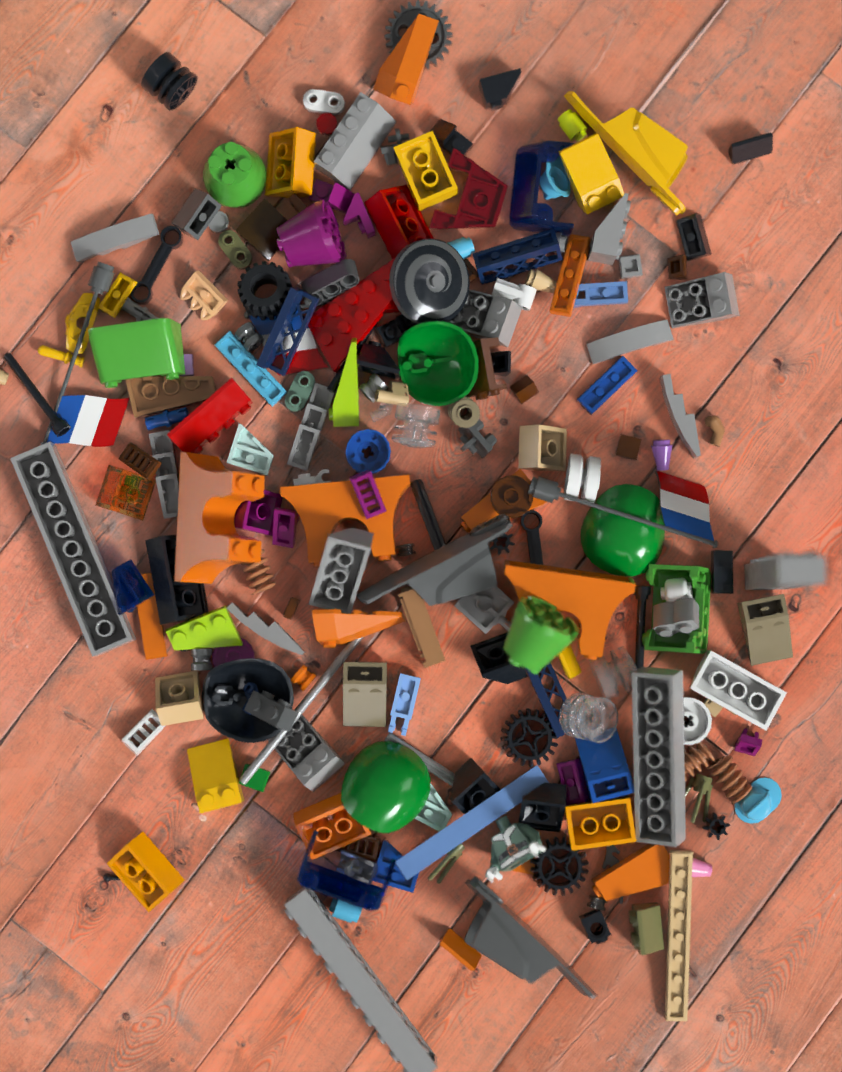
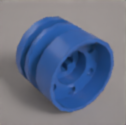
[345,429,391,474]

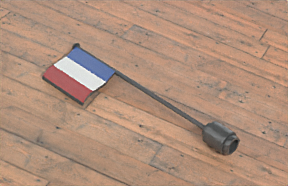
[40,262,130,447]
[244,299,333,376]
[528,470,718,548]

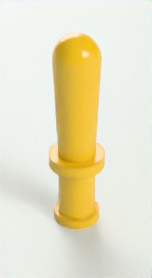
[37,345,85,368]

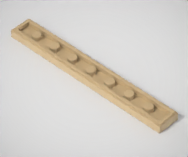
[665,850,693,1021]

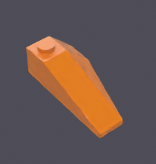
[373,13,439,105]
[312,609,406,648]

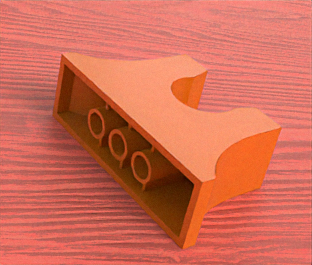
[174,452,265,584]
[280,475,410,568]
[503,559,636,660]

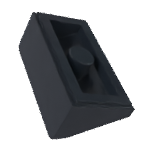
[728,133,773,164]
[676,213,711,261]
[711,550,733,594]

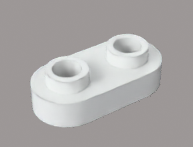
[303,89,345,115]

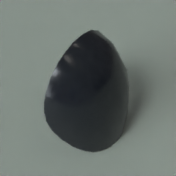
[202,658,294,743]

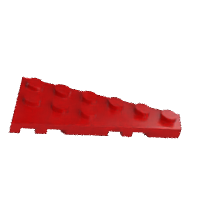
[308,257,396,373]

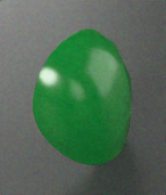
[397,321,478,406]
[580,484,665,576]
[341,741,431,833]

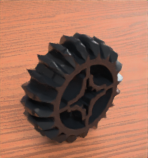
[500,708,558,767]
[530,836,589,896]

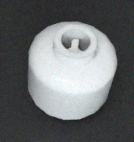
[660,578,693,602]

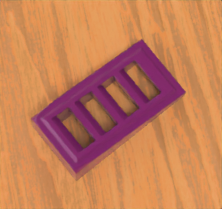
[349,470,386,519]

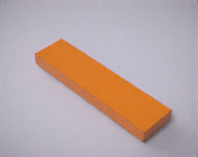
[549,234,591,317]
[132,573,168,660]

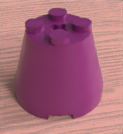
[276,199,346,268]

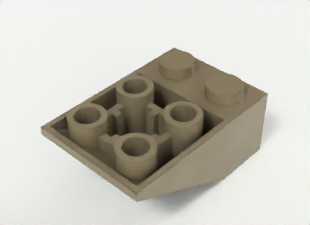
[737,594,793,666]
[343,662,387,727]

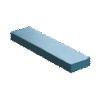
[214,330,287,407]

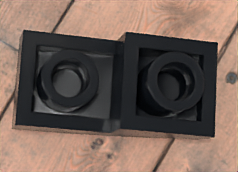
[375,314,418,348]

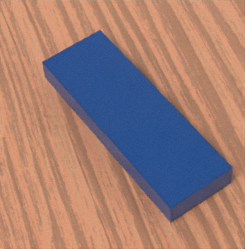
[577,356,637,415]

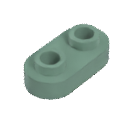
[285,371,315,412]

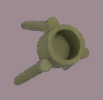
[685,773,713,823]
[428,843,466,884]

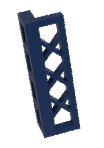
[472,228,563,285]
[256,287,320,376]
[525,662,579,738]

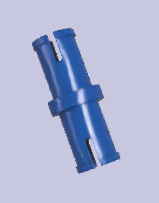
[145,407,189,430]

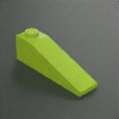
[329,338,360,427]

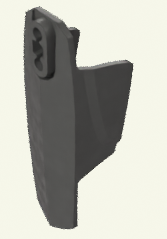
[356,514,512,606]
[464,876,597,999]

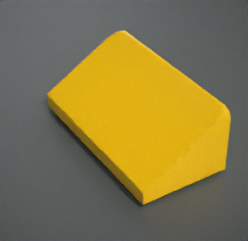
[98,272,137,318]
[557,645,582,679]

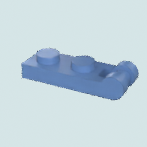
[573,281,628,308]

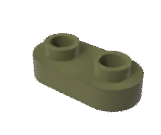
[218,230,252,269]

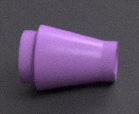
[651,439,672,470]

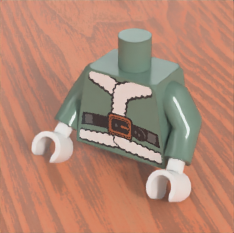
[485,816,546,883]

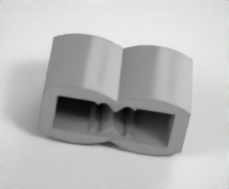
[653,598,699,637]

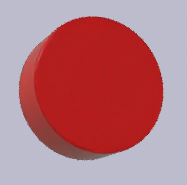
[316,113,338,136]

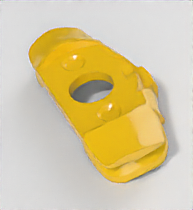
[65,293,100,354]

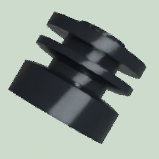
[141,52,198,111]

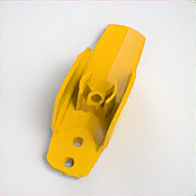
[564,91,688,216]

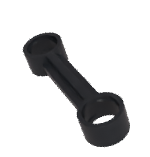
[130,226,183,305]
[520,510,543,565]

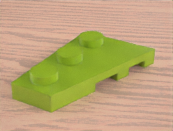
[166,605,243,651]

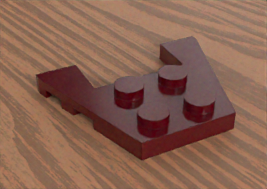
[429,148,508,229]

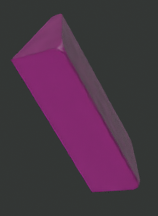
[556,758,590,805]

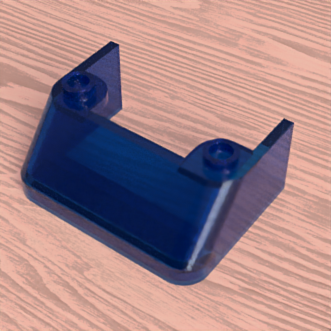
[509,141,575,235]
[297,830,396,911]

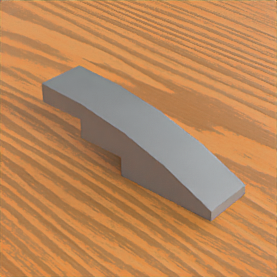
[71,214,159,262]
[659,374,701,458]
[287,382,335,471]
[149,430,179,519]
[227,602,305,655]

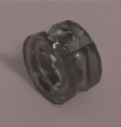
[396,543,416,557]
[587,895,608,911]

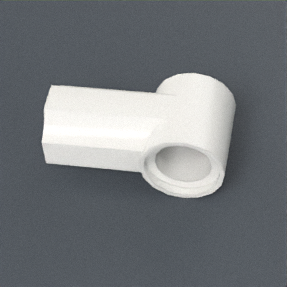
[492,278,537,311]

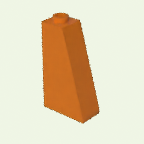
[460,468,547,533]
[591,844,670,901]

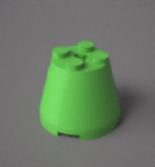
[203,142,267,208]
[503,595,579,674]

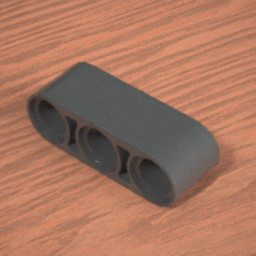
[301,259,359,306]

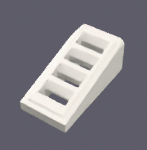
[122,709,166,756]

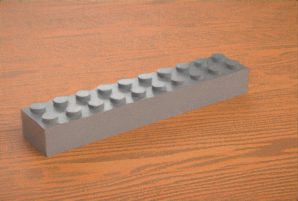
[10,442,137,657]
[284,884,438,1072]

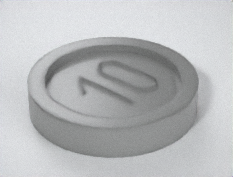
[208,211,229,233]

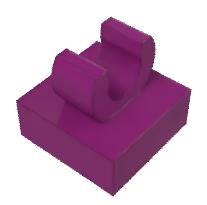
[734,729,762,756]

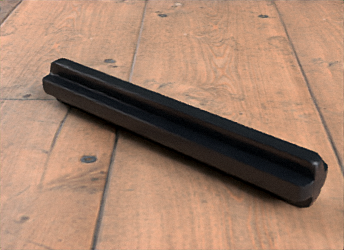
[410,479,446,550]

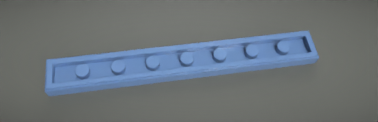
[395,765,549,881]

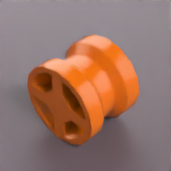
[291,665,317,691]

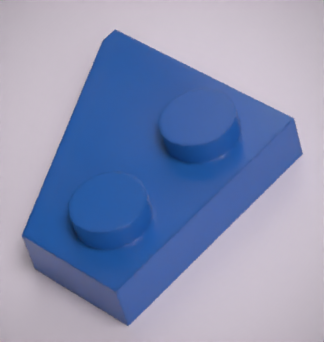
[372,840,419,893]

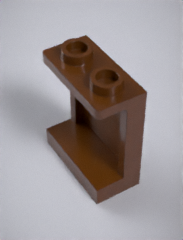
[467,337,507,400]

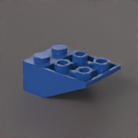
[575,728,634,803]

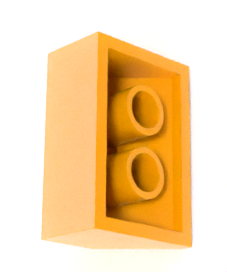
[265,127,316,198]
[564,797,636,851]
[107,831,185,912]

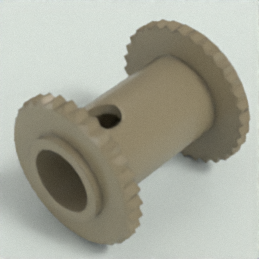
[447,396,480,428]

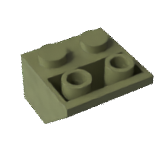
[628,902,664,955]

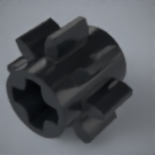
[490,533,515,555]
[702,812,730,840]

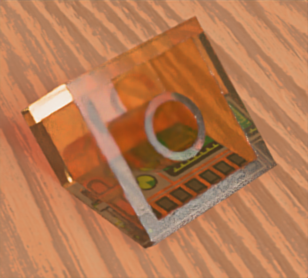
[95,465,156,521]

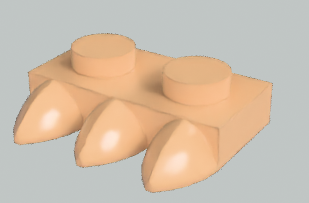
[180,270,228,320]

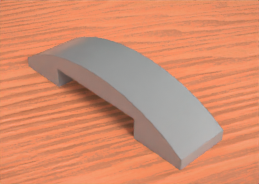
[587,320,674,364]

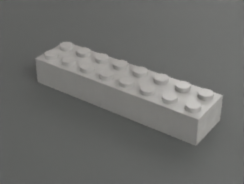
[744,552,826,590]
[632,667,686,847]

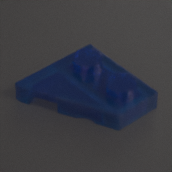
[111,560,154,616]

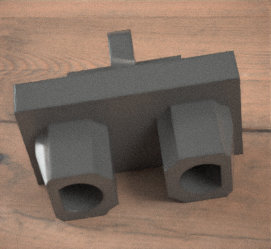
[380,128,409,165]
[458,419,497,459]
[336,850,378,884]

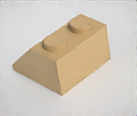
[518,424,567,471]
[155,671,204,726]

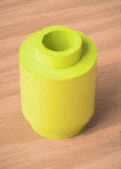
[557,109,588,142]

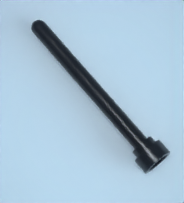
[4,353,71,437]
[634,586,651,670]

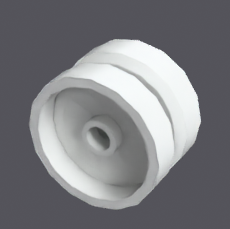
[564,453,601,503]
[683,697,712,745]

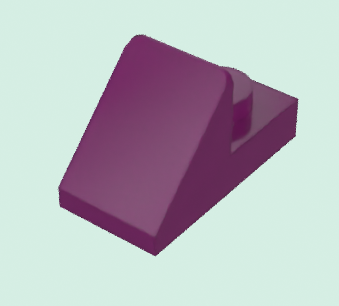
[309,179,354,214]
[343,192,376,239]
[272,507,300,548]

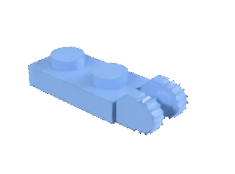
[388,673,421,736]

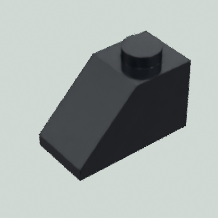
[479,68,521,110]

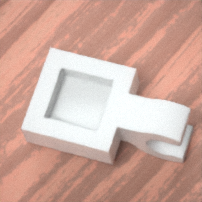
[293,469,331,486]

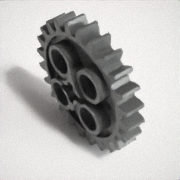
[384,0,453,70]

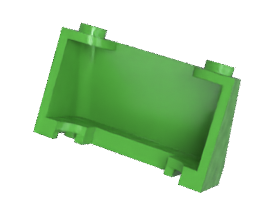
[88,318,186,388]
[642,564,711,654]

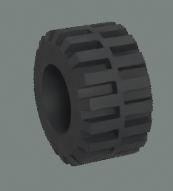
[237,261,292,321]

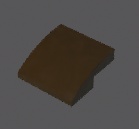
[236,199,288,261]

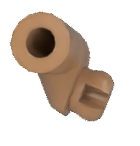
[705,415,725,447]

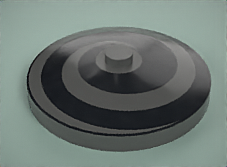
[390,239,470,324]

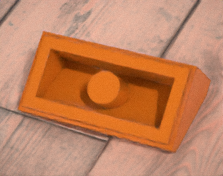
[439,928,482,971]

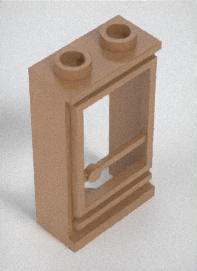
[398,586,445,668]

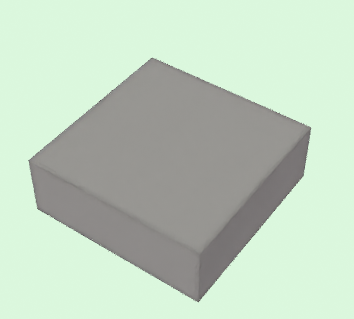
[618,254,643,279]

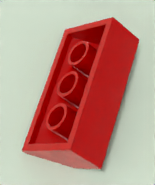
[364,185,434,259]
[167,378,253,454]

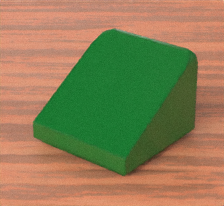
[239,764,270,792]

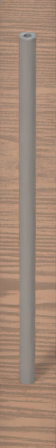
[239,614,372,785]

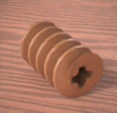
[241,549,276,595]
[684,742,716,781]
[707,756,752,804]

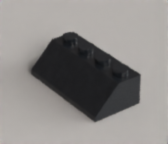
[145,534,209,625]

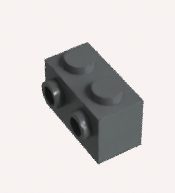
[172,188,222,240]
[244,690,299,732]

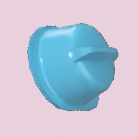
[539,153,571,200]
[734,777,782,824]

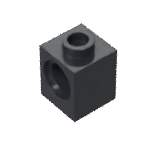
[579,908,611,944]

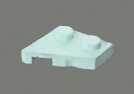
[226,424,274,476]
[415,783,452,832]

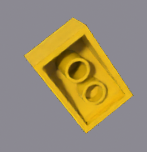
[393,131,458,211]
[559,133,624,215]
[187,738,244,814]

